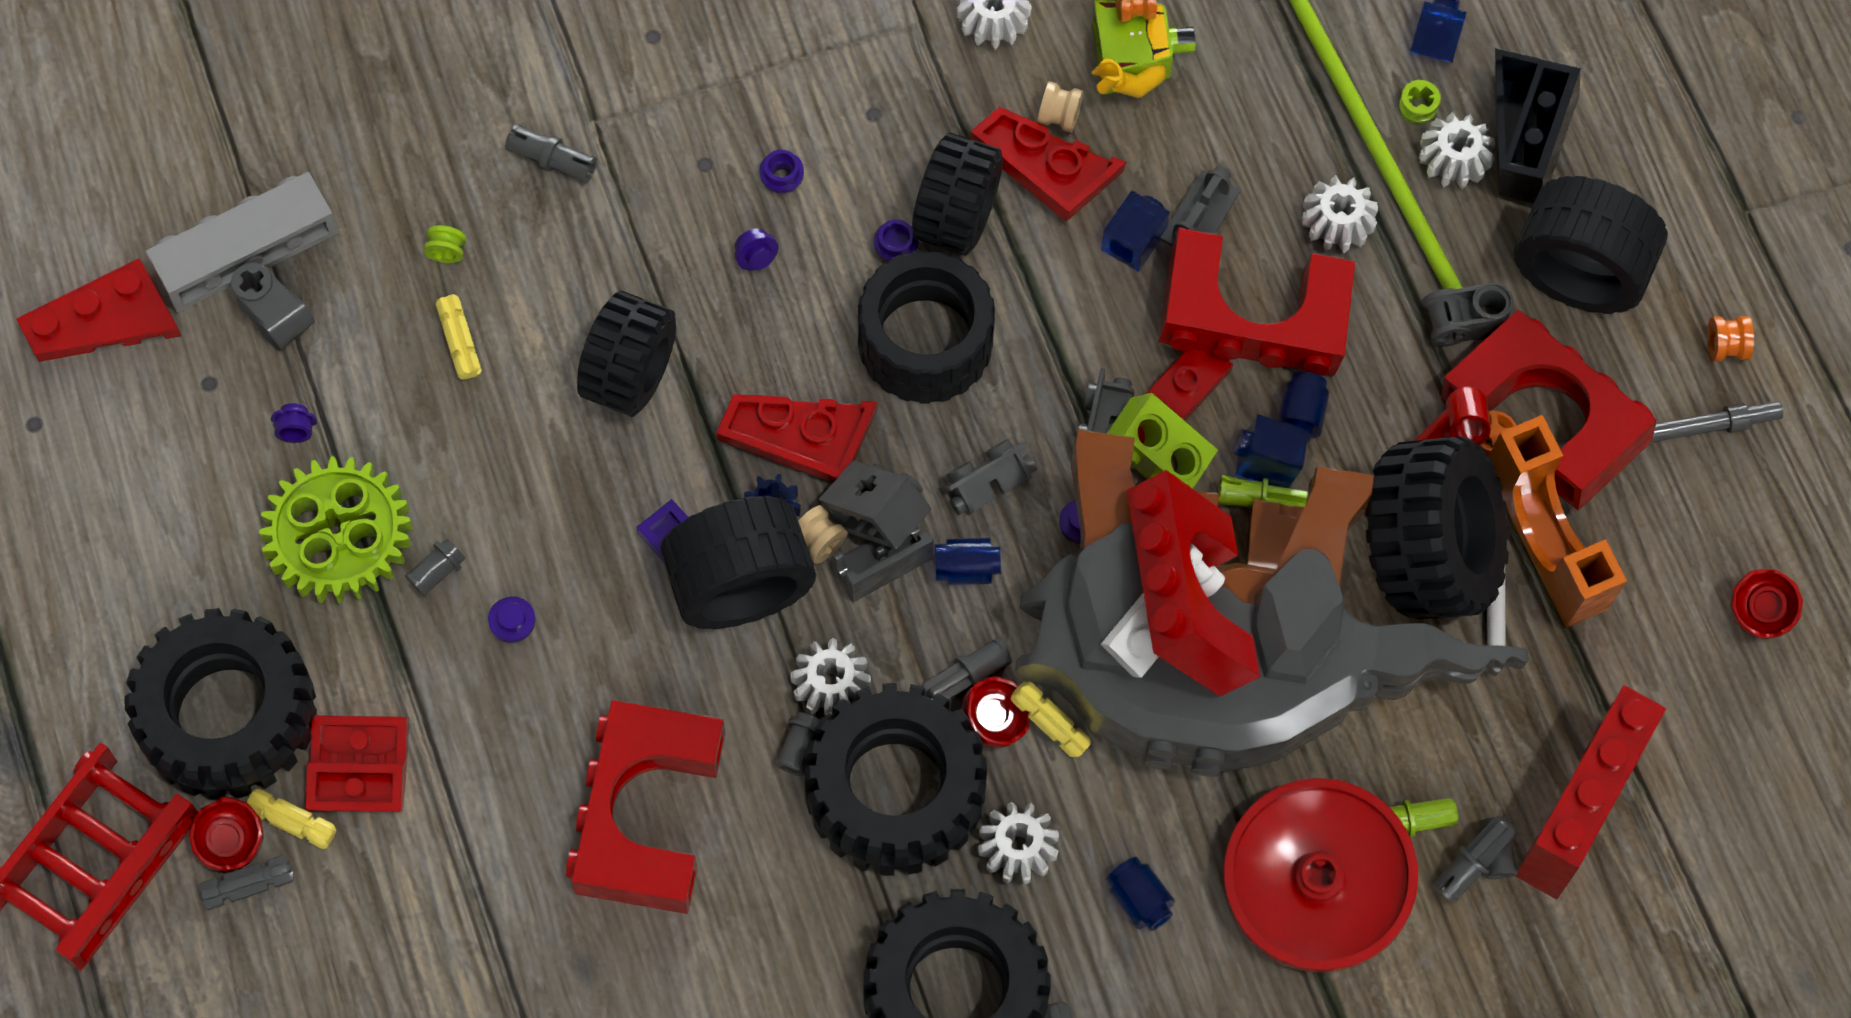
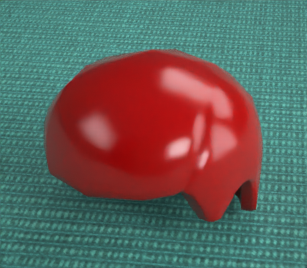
[1730,569,1803,639]
[961,677,1030,748]
[189,797,264,872]

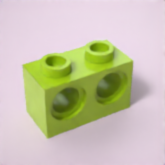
[1107,393,1218,489]

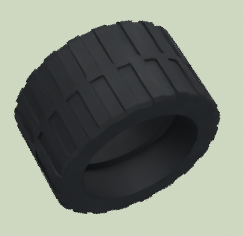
[1513,175,1668,314]
[858,250,995,404]
[660,496,817,629]

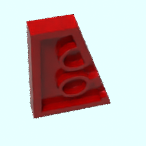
[969,107,1127,222]
[16,258,181,362]
[716,394,878,483]

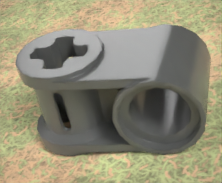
[231,262,315,350]
[1421,282,1513,347]

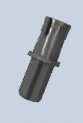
[921,638,1012,700]
[1433,816,1517,903]

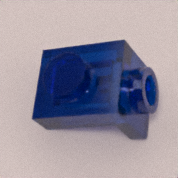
[1410,0,1467,63]

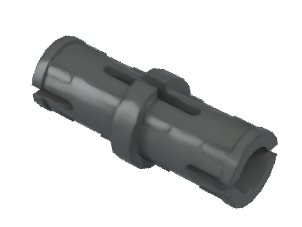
[505,124,597,184]

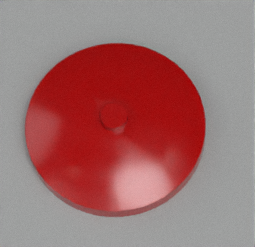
[1223,778,1418,973]

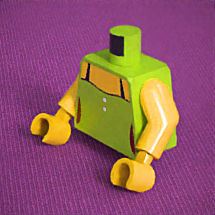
[1091,0,1195,98]

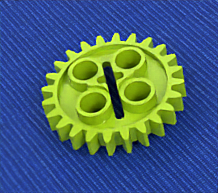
[259,456,413,604]

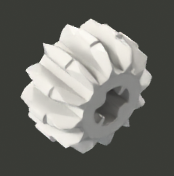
[957,0,1031,50]
[1419,111,1495,190]
[1302,175,1378,253]
[791,638,871,719]
[978,802,1059,885]

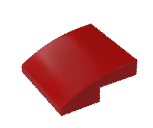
[305,715,409,812]

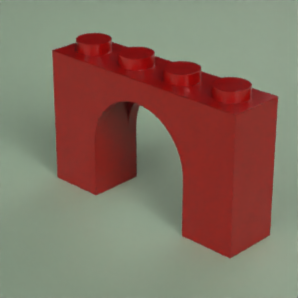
[1158,228,1355,376]
[1441,309,1657,511]
[1127,470,1260,697]
[1515,685,1667,900]
[566,700,726,914]

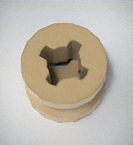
[1038,81,1083,133]
[798,505,848,564]

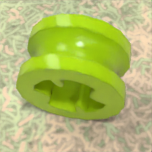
[1399,80,1441,125]
[423,225,467,264]

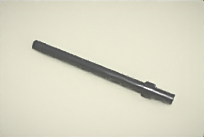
[1556,401,1783,449]

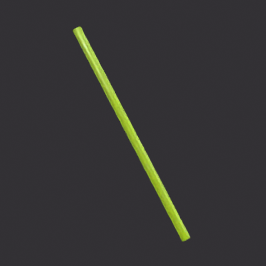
[1288,0,1463,289]

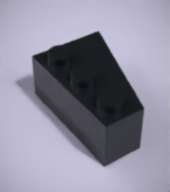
[1495,48,1581,204]

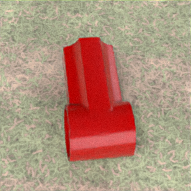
[1414,387,1491,446]

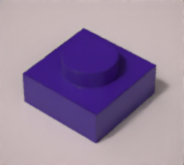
[636,499,688,562]

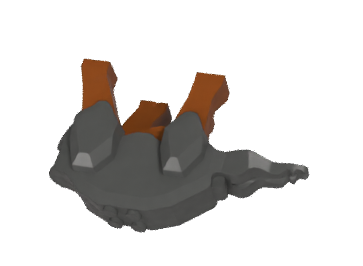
[1015,429,1529,777]

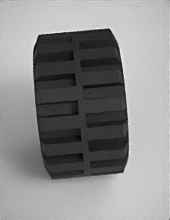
[912,132,1003,256]
[577,290,676,417]

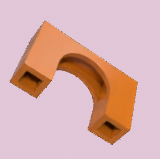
[1488,414,1627,628]

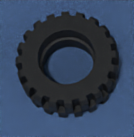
[1365,436,1509,619]
[124,608,317,799]
[804,683,987,876]
[863,889,1051,1018]

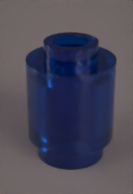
[1277,372,1330,443]
[935,538,1001,585]
[1106,857,1175,931]

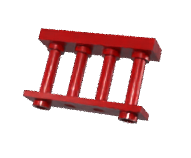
[0,742,197,972]

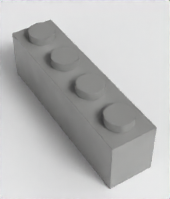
[146,171,339,313]

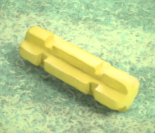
[436,294,481,380]
[1011,681,1091,757]
[247,788,336,849]

